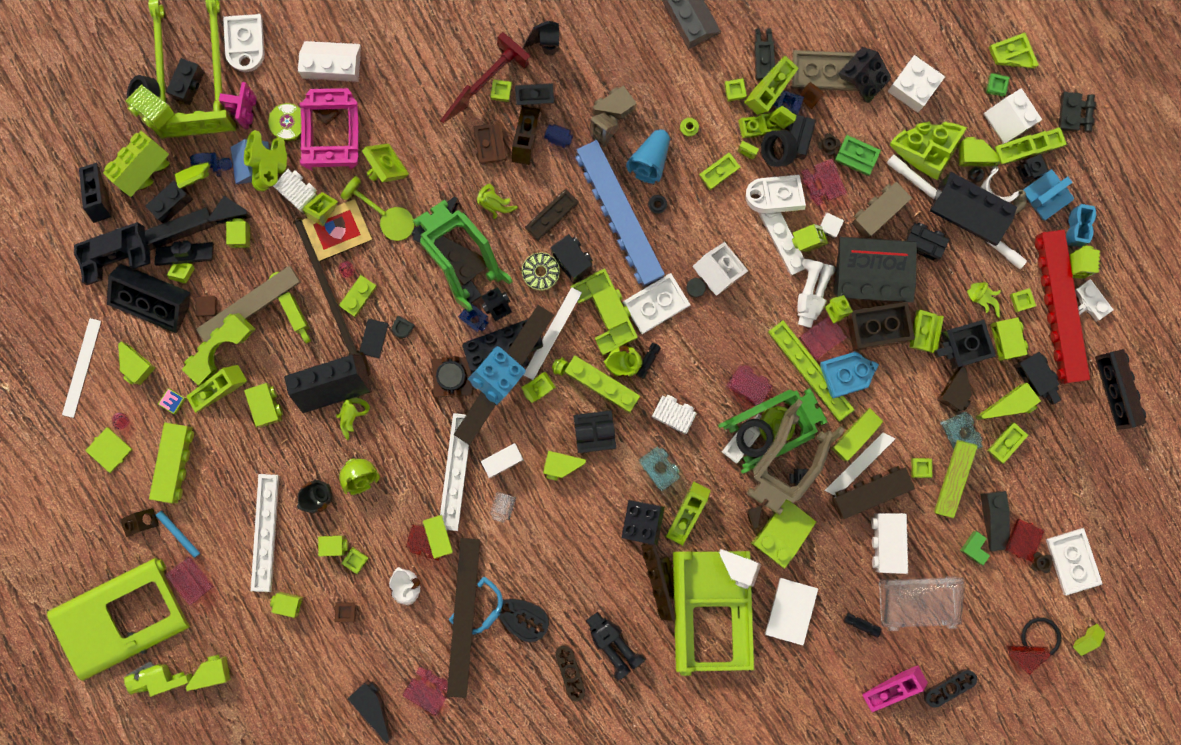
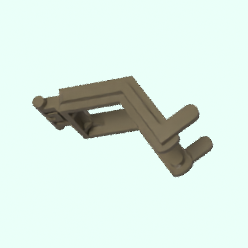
[746,399,845,515]

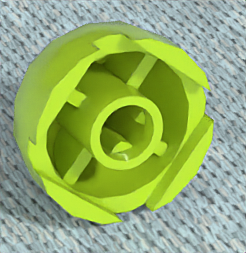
[339,458,380,495]

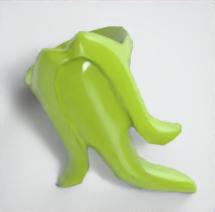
[477,184,518,219]
[967,282,1001,318]
[336,398,370,440]

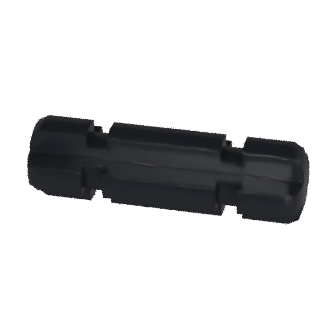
[636,343,661,379]
[844,613,882,637]

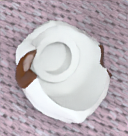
[389,567,421,606]

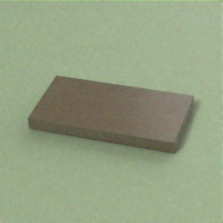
[791,50,858,91]

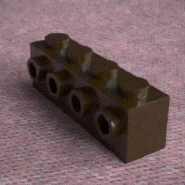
[831,465,915,519]

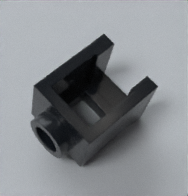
[1016,154,1049,184]

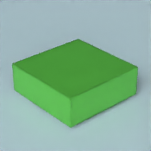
[986,73,1010,97]

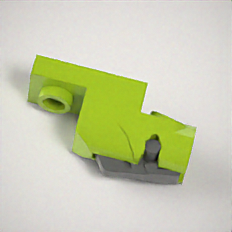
[124,662,193,697]

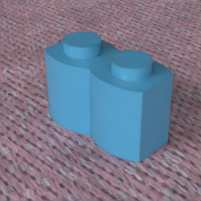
[1066,204,1096,248]

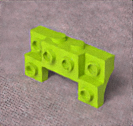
[570,268,638,356]

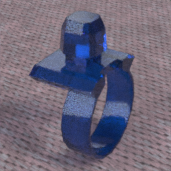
[190,152,232,177]

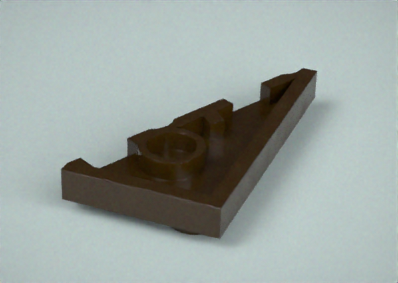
[422,230,487,285]

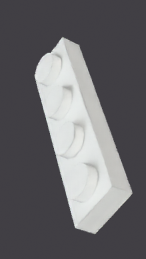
[758,212,805,276]

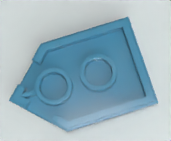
[820,352,879,398]

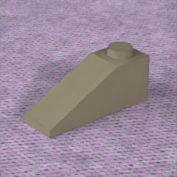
[590,113,619,147]

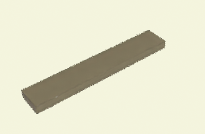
[196,266,301,342]

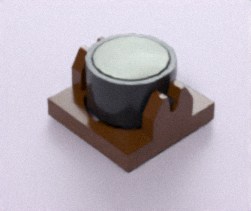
[432,356,473,398]

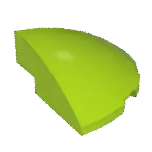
[890,122,967,180]

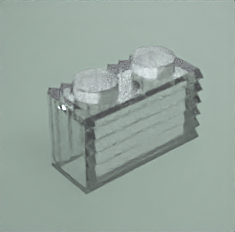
[489,492,516,522]

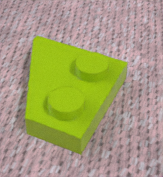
[989,33,1039,69]

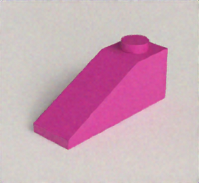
[862,665,928,712]

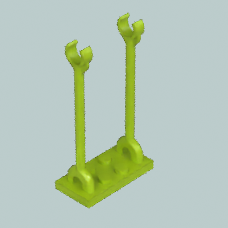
[149,0,236,139]

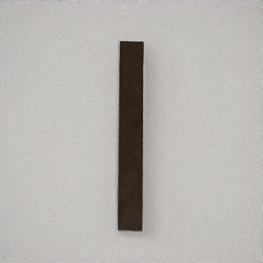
[454,305,554,445]
[447,538,480,698]

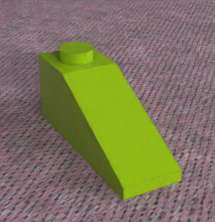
[744,56,799,115]
[186,365,247,413]
[976,382,1041,420]
[666,481,711,545]

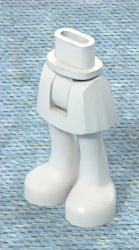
[797,259,836,328]

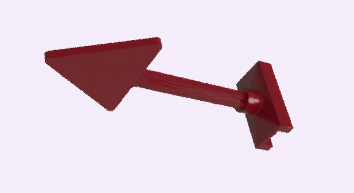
[440,32,531,123]

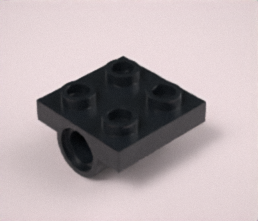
[573,410,616,453]
[621,500,665,545]

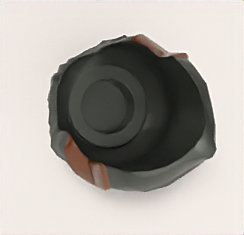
[297,479,333,513]

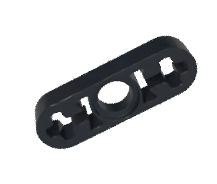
[924,669,977,708]

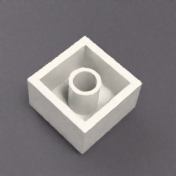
[887,55,945,113]

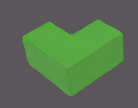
[960,531,990,565]

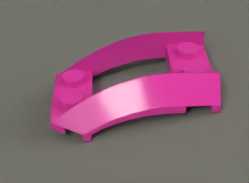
[300,88,359,170]

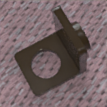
[121,508,159,537]

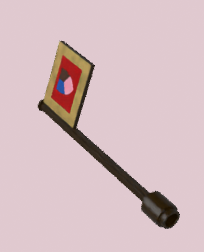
[293,199,372,376]

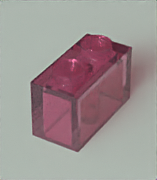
[726,365,772,406]

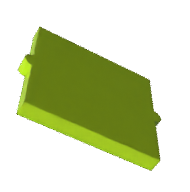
[85,427,133,473]

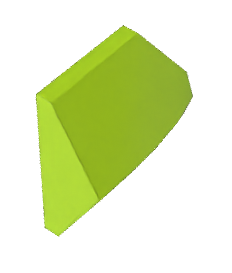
[175,162,211,188]

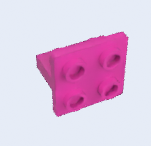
[219,82,256,129]

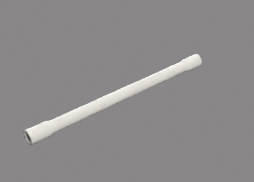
[887,154,1027,269]

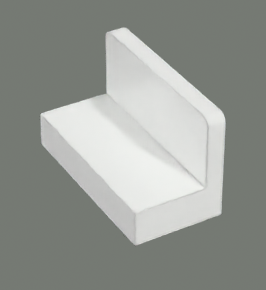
[481,443,524,478]

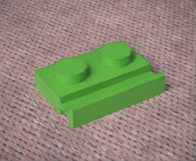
[835,135,881,176]

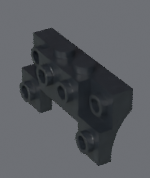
[74,222,150,285]

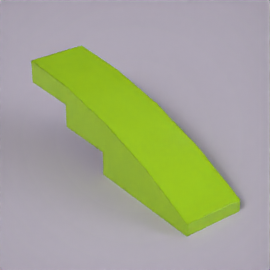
[995,127,1067,165]

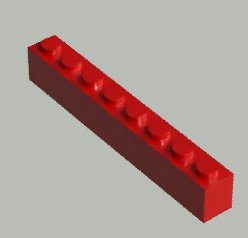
[1035,230,1090,384]

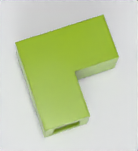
[1073,624,1106,656]

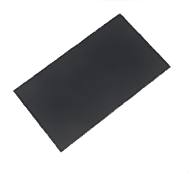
[359,318,388,358]

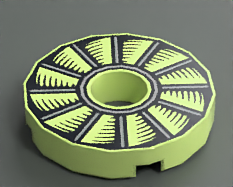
[522,252,560,291]

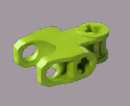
[244,130,287,191]

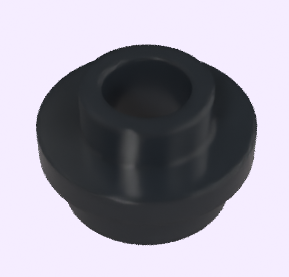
[648,195,667,214]

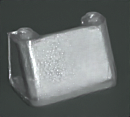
[879,576,965,631]

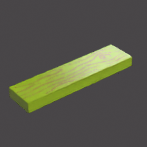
[934,440,978,518]

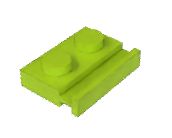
[909,310,944,354]

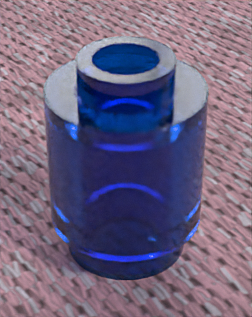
[544,124,573,148]

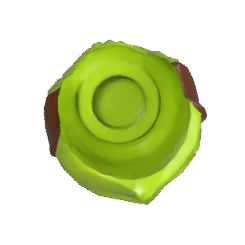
[604,346,642,377]

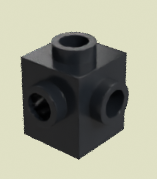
[481,287,512,322]

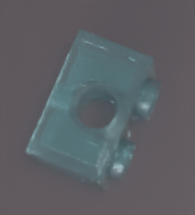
[940,411,983,450]
[638,446,680,492]

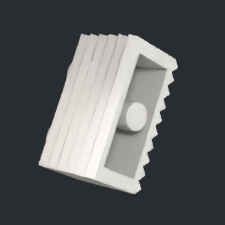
[273,169,317,214]
[652,395,697,435]

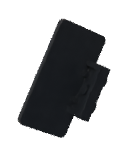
[462,319,543,373]

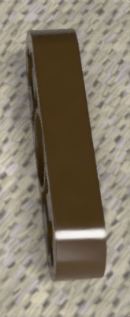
[556,645,585,701]

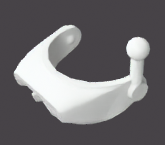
[981,166,1019,202]

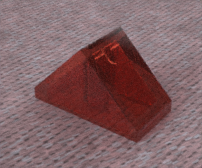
[1007,646,1050,675]

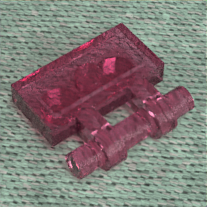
[802,159,847,206]
[403,667,448,716]

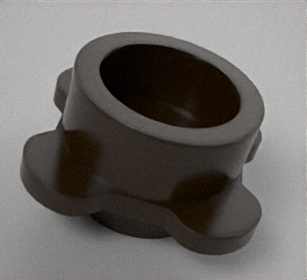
[818,133,841,155]
[1031,552,1053,573]

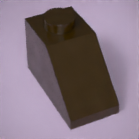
[937,366,972,412]

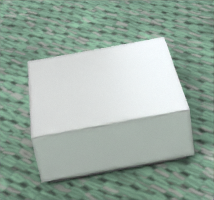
[820,213,844,238]

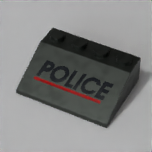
[833,237,917,302]

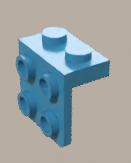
[468,346,525,405]

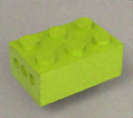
[103,131,170,197]

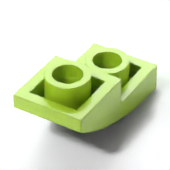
[738,113,781,138]

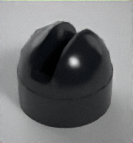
[968,167,984,183]

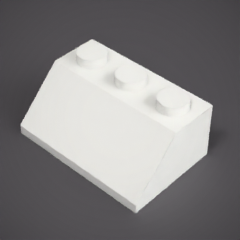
[298,41,361,82]
[871,513,908,574]

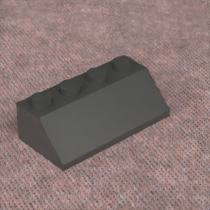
[661,0,721,49]

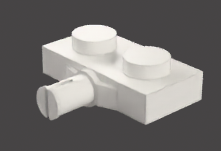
[1075,279,1113,321]

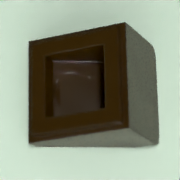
[746,505,762,529]

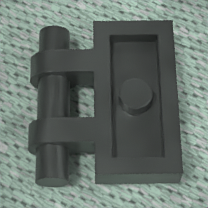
[1058,92,1096,133]

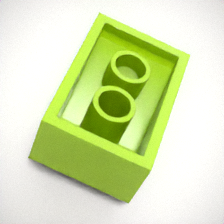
[751,499,816,569]

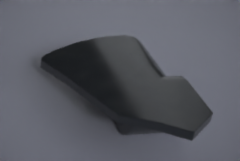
[523,21,559,55]

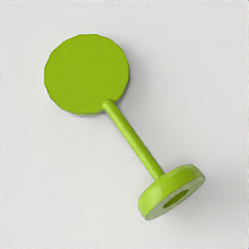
[340,176,414,241]

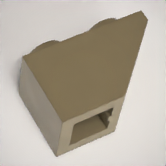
[592,85,637,119]

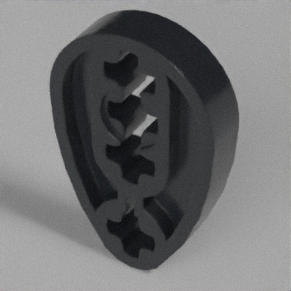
[496,598,549,642]

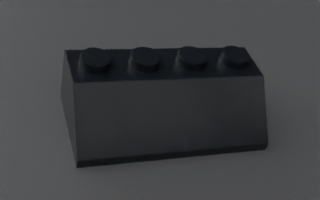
[930,172,1017,246]
[107,263,191,333]
[1095,349,1146,430]
[284,354,372,413]

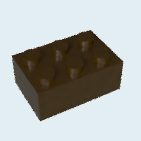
[847,302,915,351]

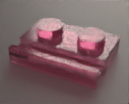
[799,316,847,360]
[166,557,214,606]

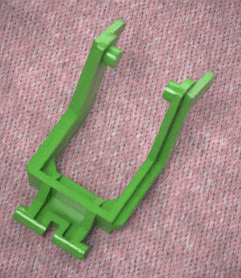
[413,200,513,312]
[718,388,828,474]

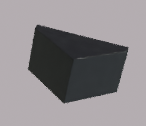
[209,196,252,225]

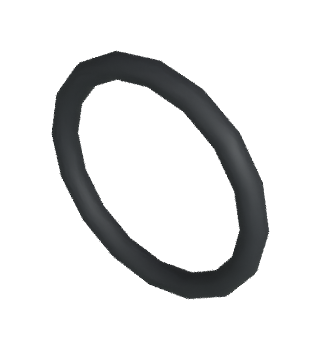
[1021,618,1061,658]

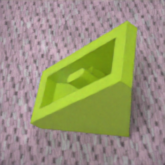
[303,192,338,226]

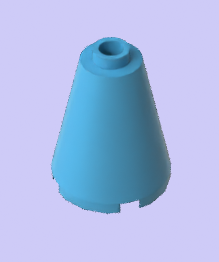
[626,130,670,184]

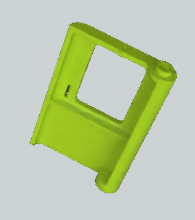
[673,551,754,676]
[47,558,190,681]

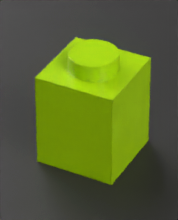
[226,219,250,248]
[318,535,349,556]
[270,592,303,618]

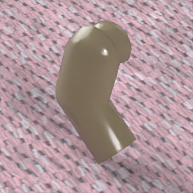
[1013,190,1026,215]

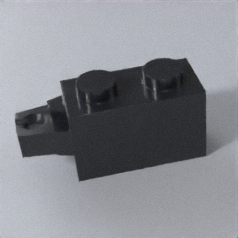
[1014,352,1061,405]

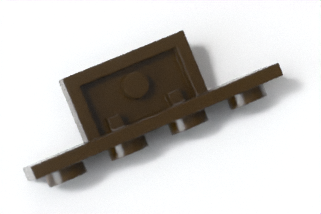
[641,544,675,621]

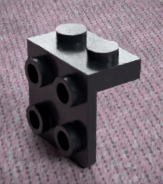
[838,47,891,103]

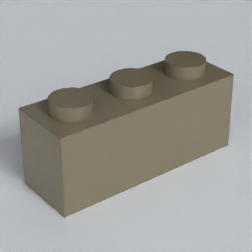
[852,181,912,238]

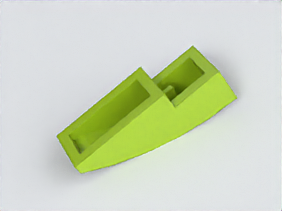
[831,408,883,462]

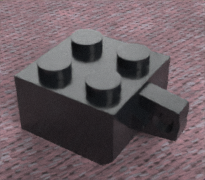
[934,320,996,369]

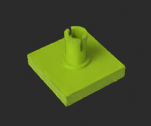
[362,144,409,183]

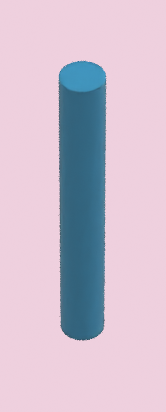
[156,511,200,558]

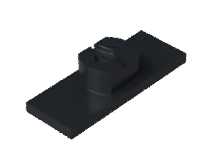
[154,240,214,266]

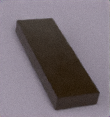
[525,189,579,241]

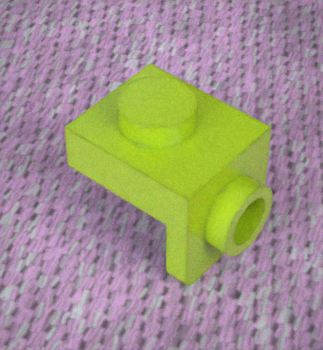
[825,295,853,324]
[521,372,556,403]

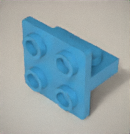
[1023,170,1074,221]

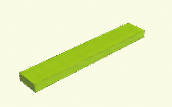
[767,320,855,422]

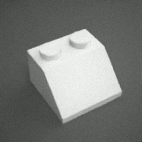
[984,88,1042,144]
[693,242,748,296]
[719,549,761,589]

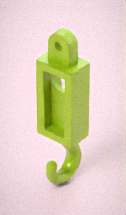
[268,272,311,344]

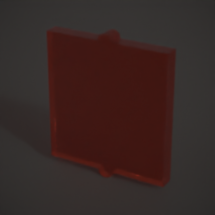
[1005,519,1044,562]

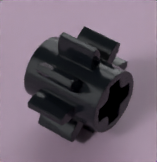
[789,469,814,486]

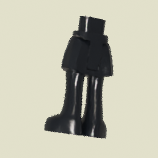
[586,612,646,682]

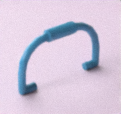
[449,577,503,635]

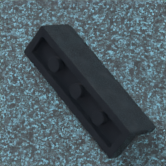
[145,207,215,251]

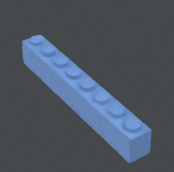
[575,140,665,287]

